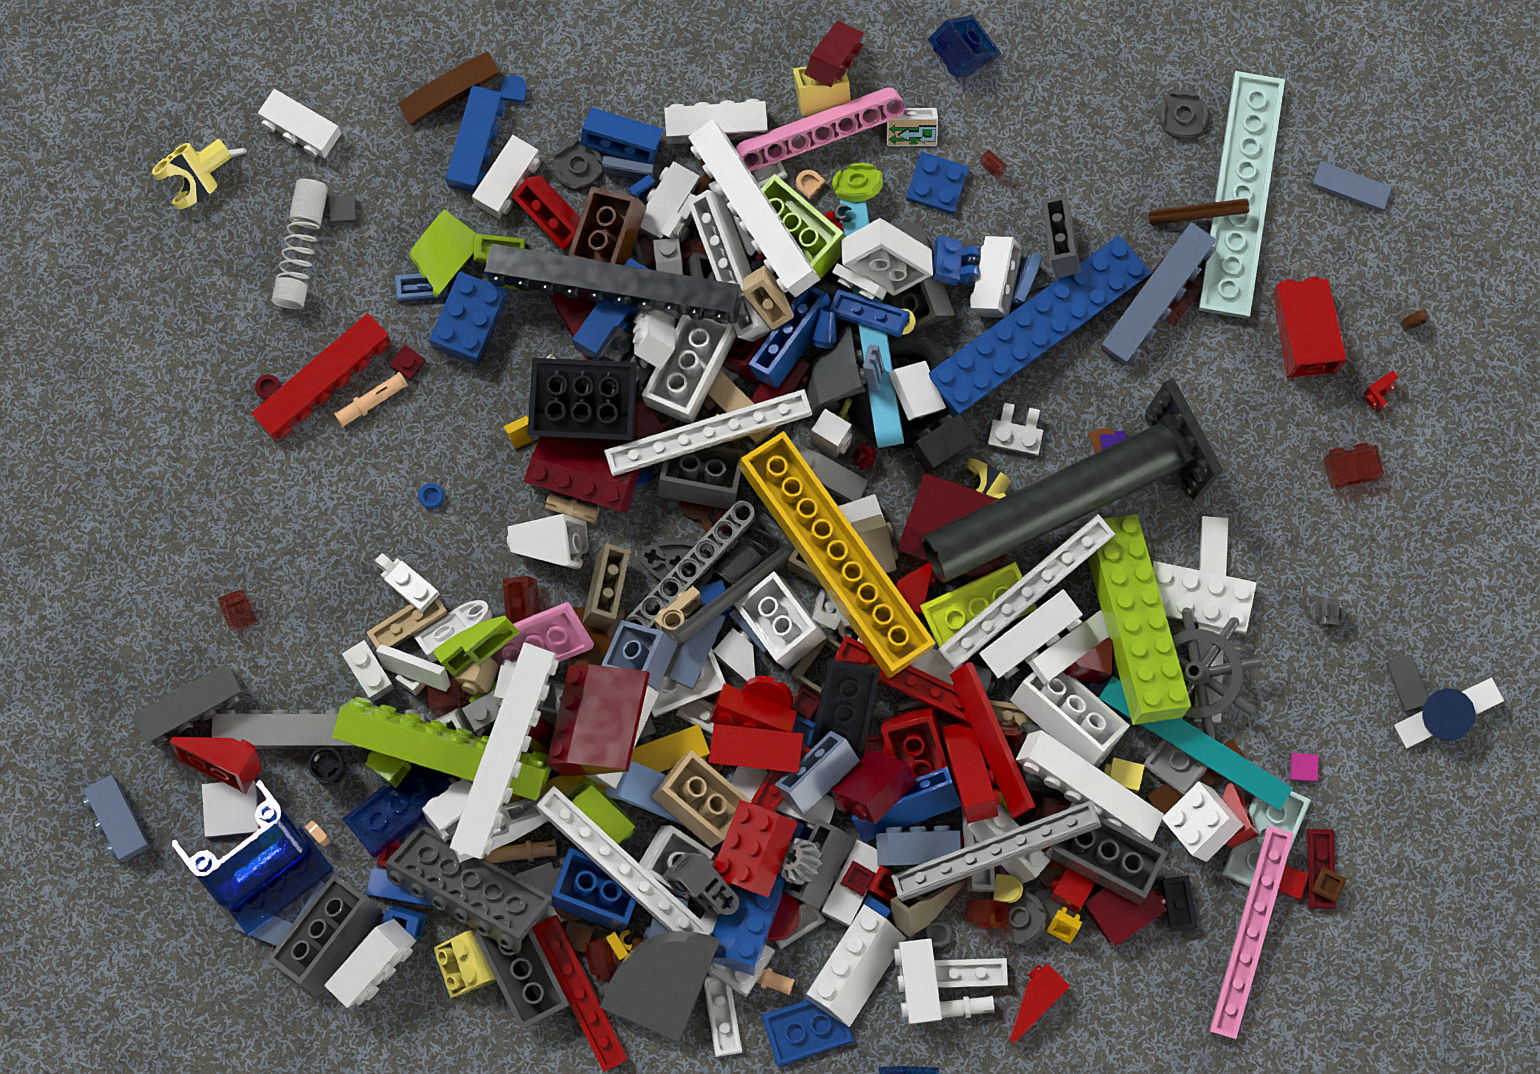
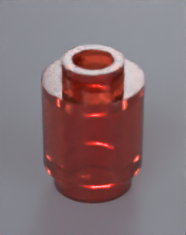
[584,938,617,979]

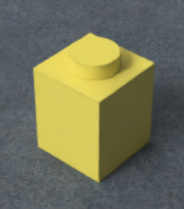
[1103,758,1145,794]

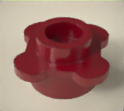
[853,442,876,471]

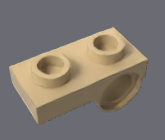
[654,586,702,641]

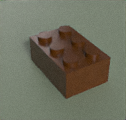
[568,187,647,265]

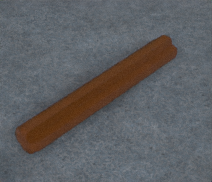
[1149,198,1250,225]

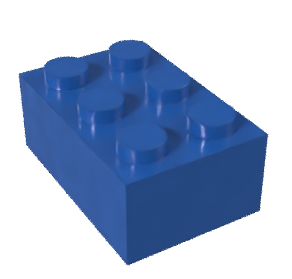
[429,271,508,366]
[551,848,636,933]

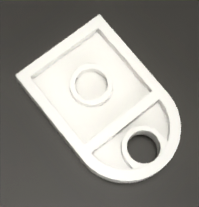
[413,600,493,662]

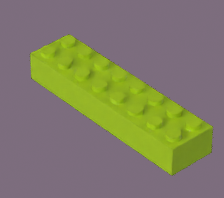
[1087,514,1191,725]
[332,697,552,801]

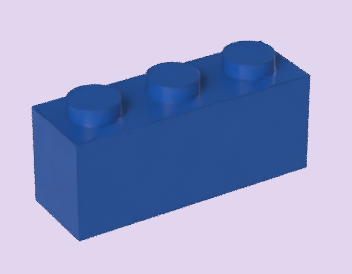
[580,107,664,165]

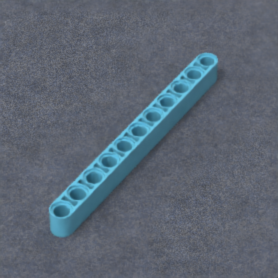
[840,199,904,448]

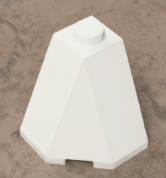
[507,514,589,569]

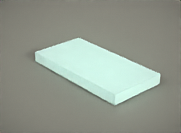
[1221,792,1311,888]

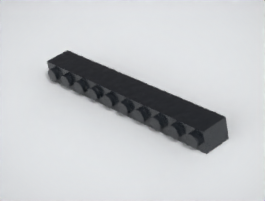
[484,244,744,324]

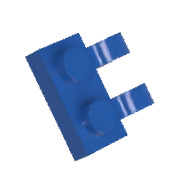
[932,235,980,286]

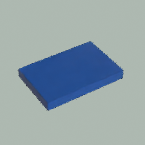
[761,1000,854,1067]

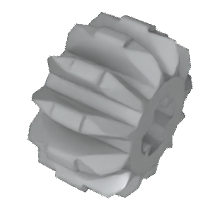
[779,838,822,885]

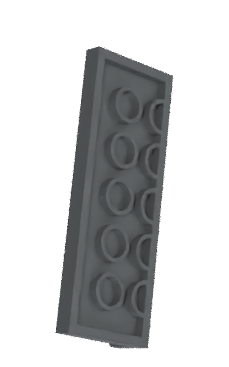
[386,823,552,953]

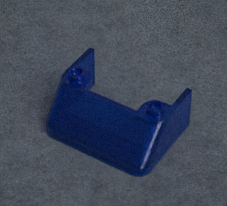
[171,777,308,910]

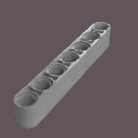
[625,501,756,628]

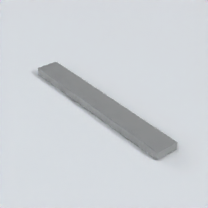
[892,800,1102,902]

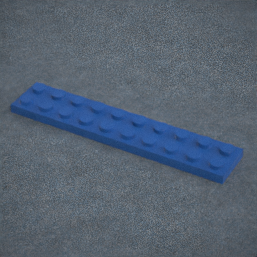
[929,235,1151,416]

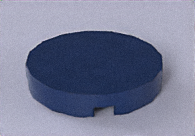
[1422,688,1476,741]

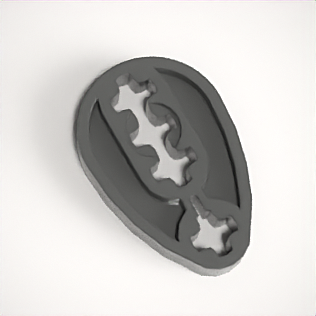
[640,541,714,590]

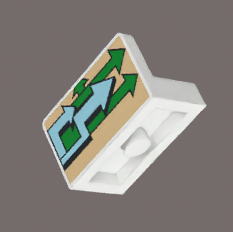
[887,108,938,146]

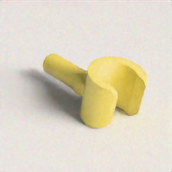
[835,398,852,422]

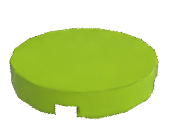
[832,163,883,203]

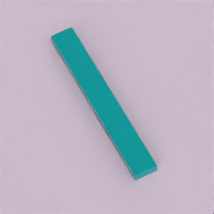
[1099,676,1293,811]

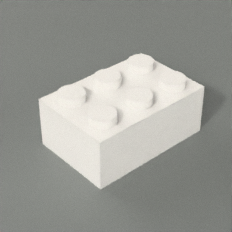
[841,218,933,295]
[734,571,827,670]
[324,919,416,1008]

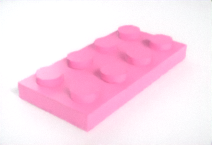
[490,602,594,677]

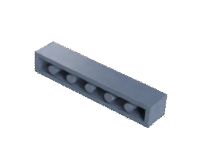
[1100,222,1216,366]

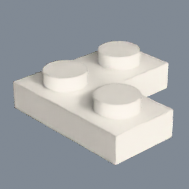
[660,193,696,242]

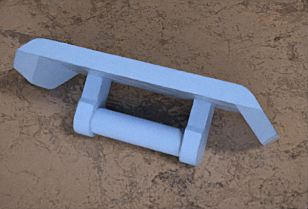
[606,761,683,825]

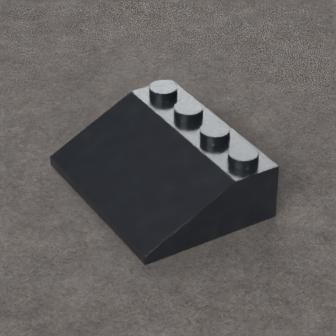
[528,358,637,444]

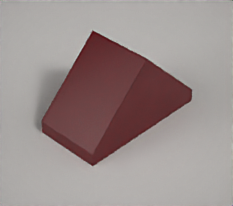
[1063,637,1112,684]

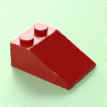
[881,706,954,781]
[170,737,262,794]

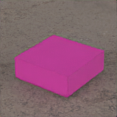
[1290,753,1318,782]

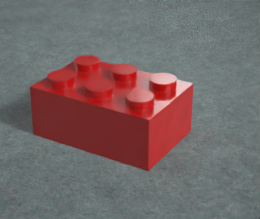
[713,799,798,898]

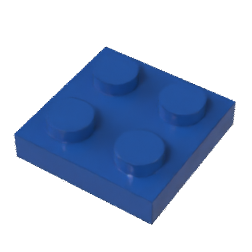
[905,151,969,215]

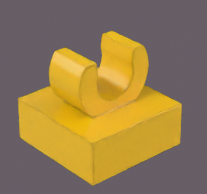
[1046,907,1082,944]
[606,930,632,963]

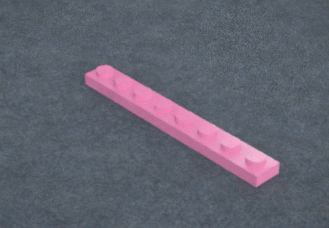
[1209,826,1294,1039]

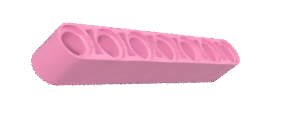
[736,87,905,171]

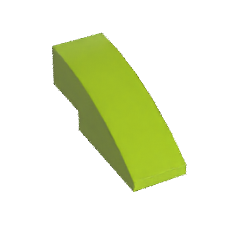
[433,616,520,676]

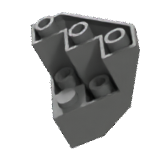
[805,325,867,419]

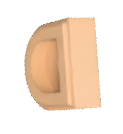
[796,170,826,201]
[305,821,331,848]

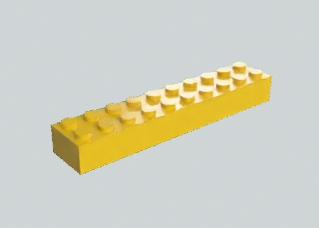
[739,431,935,679]

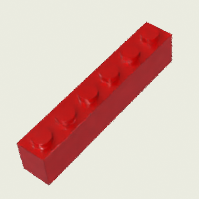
[251,313,391,441]

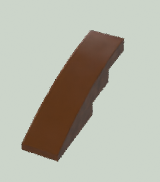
[397,52,501,125]

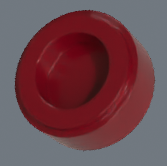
[255,374,282,401]

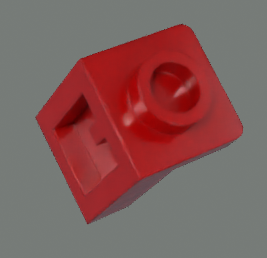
[1363,370,1399,412]

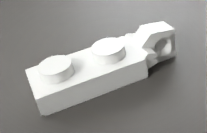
[375,553,440,613]

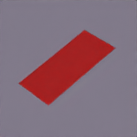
[708,724,803,773]

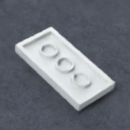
[1152,561,1257,634]

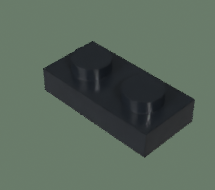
[1161,875,1198,933]

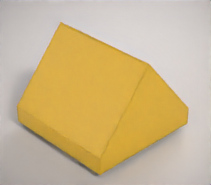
[504,415,536,449]

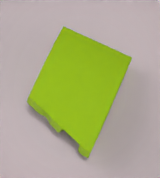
[408,209,477,298]

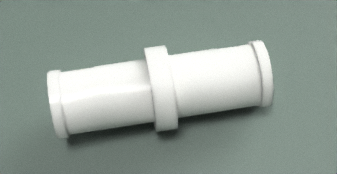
[940,996,995,1018]

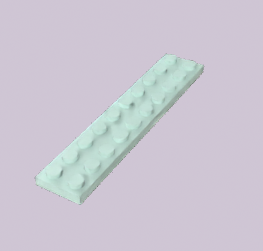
[1198,71,1285,319]

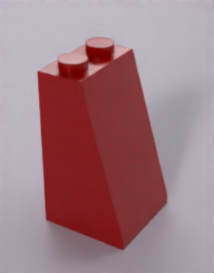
[1273,276,1346,378]

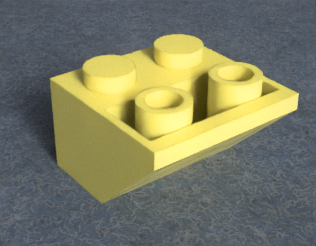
[434,929,496,998]

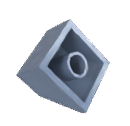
[601,620,678,691]

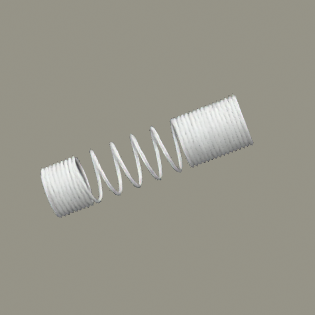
[271,179,328,309]

